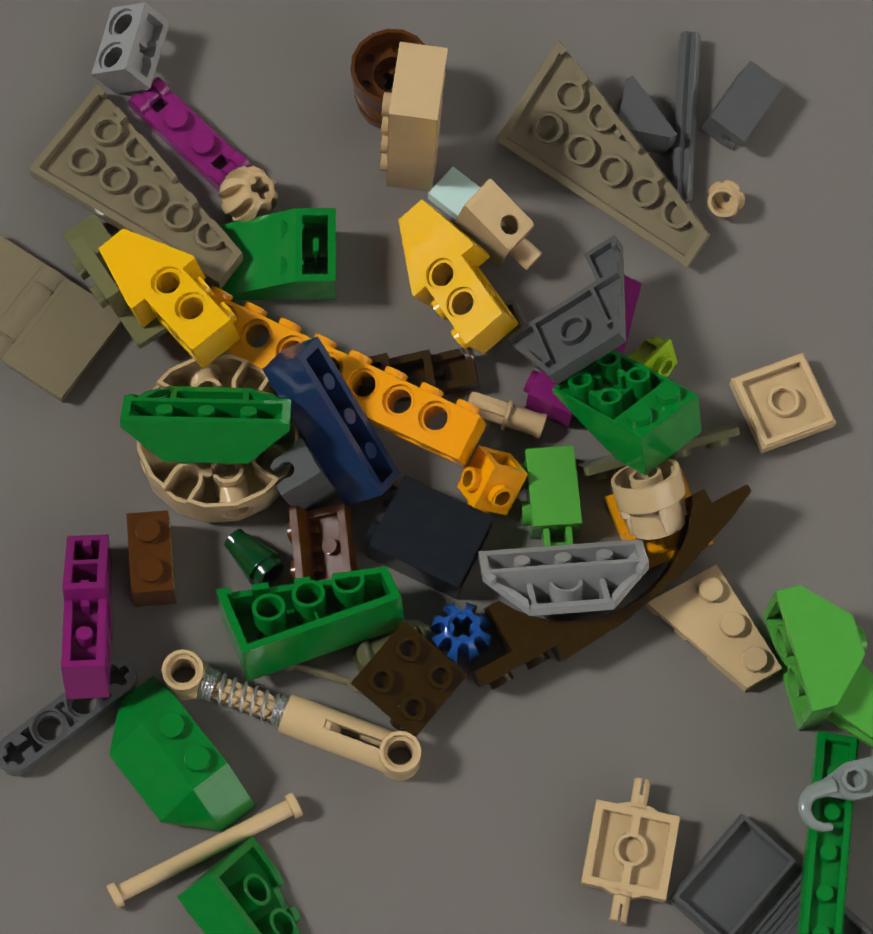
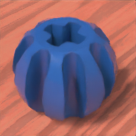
[430,602,492,664]

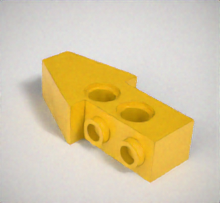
[398,199,519,355]
[98,228,241,369]

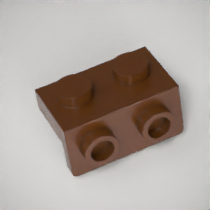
[286,502,357,581]

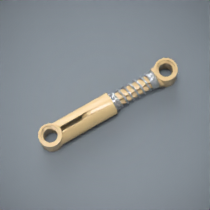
[161,649,422,781]

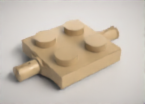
[580,778,680,924]

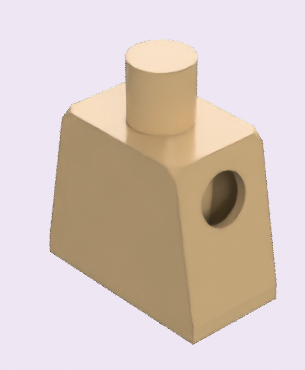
[454,178,542,271]

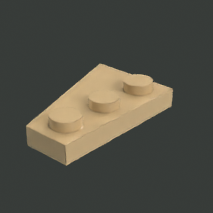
[645,564,782,692]

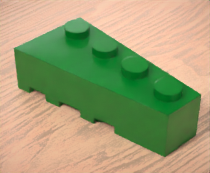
[216,566,404,681]

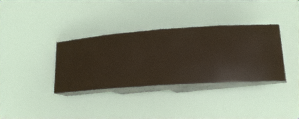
[335,347,480,403]

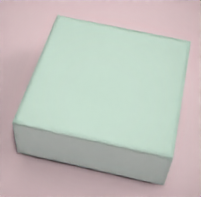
[428,167,481,220]

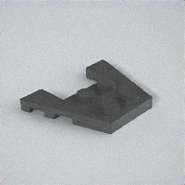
[503,235,626,385]

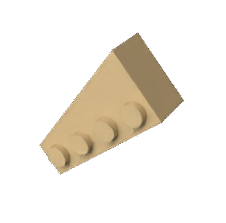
[380,42,448,191]

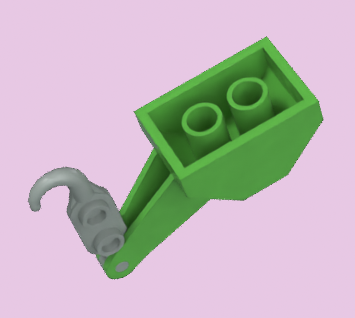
[763,585,873,832]

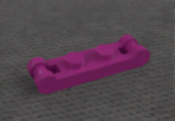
[128,77,251,192]

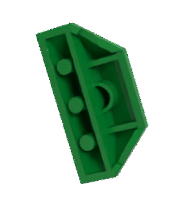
[120,386,291,465]
[109,676,256,833]

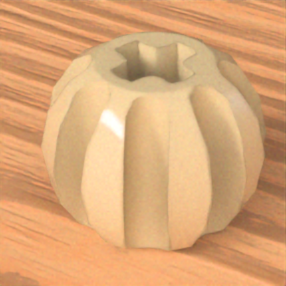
[219,166,278,222]

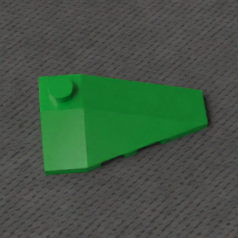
[177,836,301,934]

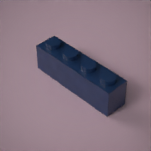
[262,336,401,505]

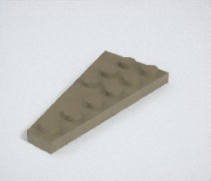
[495,40,711,267]
[28,83,244,289]

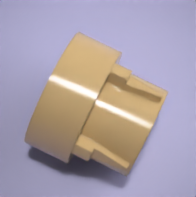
[611,458,687,540]

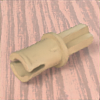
[468,392,547,439]

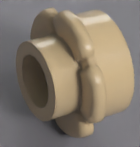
[708,180,745,218]

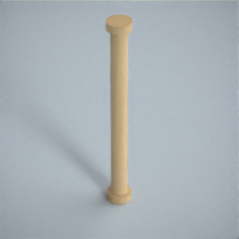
[106,792,303,909]

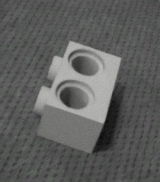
[91,2,170,94]

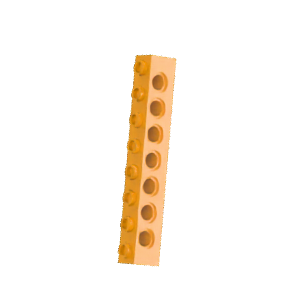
[191,286,487,468]

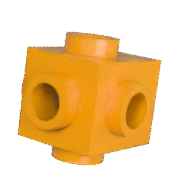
[457,446,528,515]

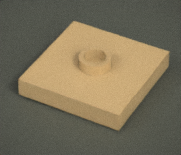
[729,353,836,454]

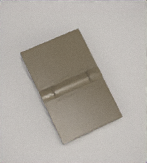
[0,235,122,402]

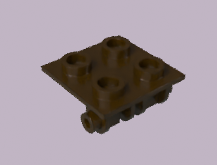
[350,620,468,737]

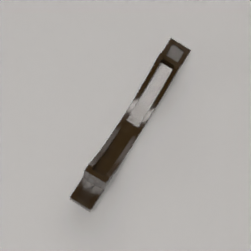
[470,484,752,690]

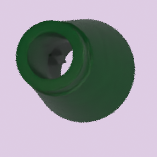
[224,529,284,585]

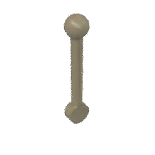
[283,663,360,692]

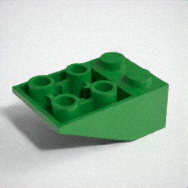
[219,208,336,300]
[552,350,702,476]

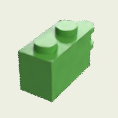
[519,445,582,547]

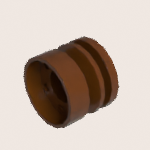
[350,29,425,129]

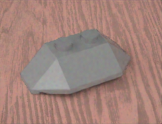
[478,539,649,616]

